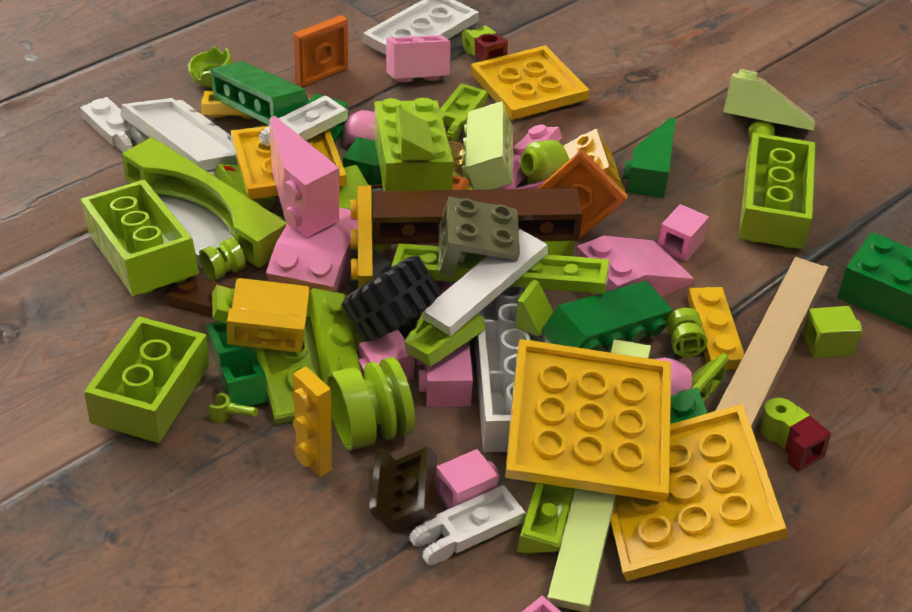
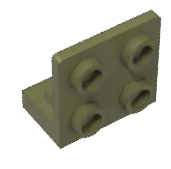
[439,196,520,277]

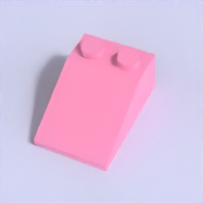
[269,116,339,238]
[266,208,358,293]
[575,235,694,297]

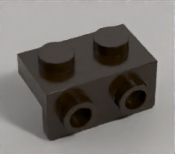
[369,446,437,533]

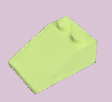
[723,69,815,131]

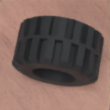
[341,255,442,342]

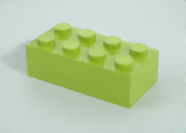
[374,98,454,191]
[738,133,815,249]
[80,179,199,296]

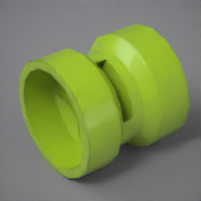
[199,238,246,281]
[666,308,708,357]

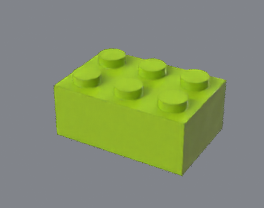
[84,316,209,443]

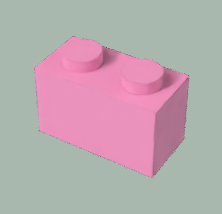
[386,35,450,82]

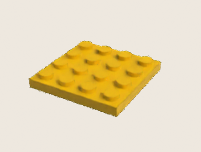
[505,339,671,502]
[611,404,789,582]

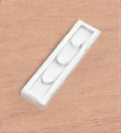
[422,229,548,336]

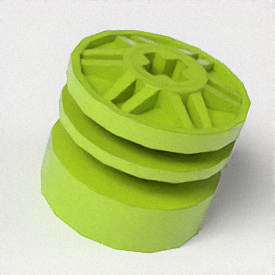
[326,357,415,451]

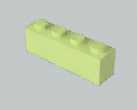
[462,101,513,190]

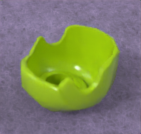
[188,46,233,88]

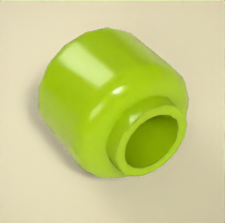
[520,140,569,182]

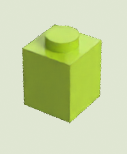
[802,306,862,358]

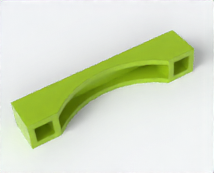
[122,137,287,268]

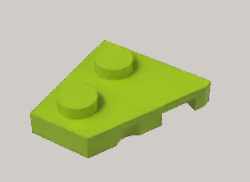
[404,314,486,367]

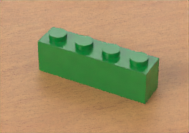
[210,61,309,125]
[541,281,673,352]

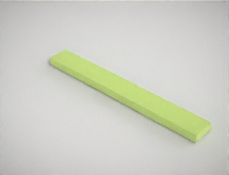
[548,339,651,612]

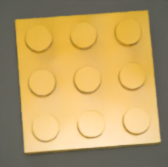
[470,45,590,120]
[231,126,347,199]

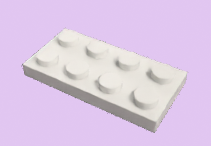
[363,0,479,55]

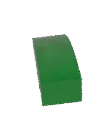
[205,321,269,406]

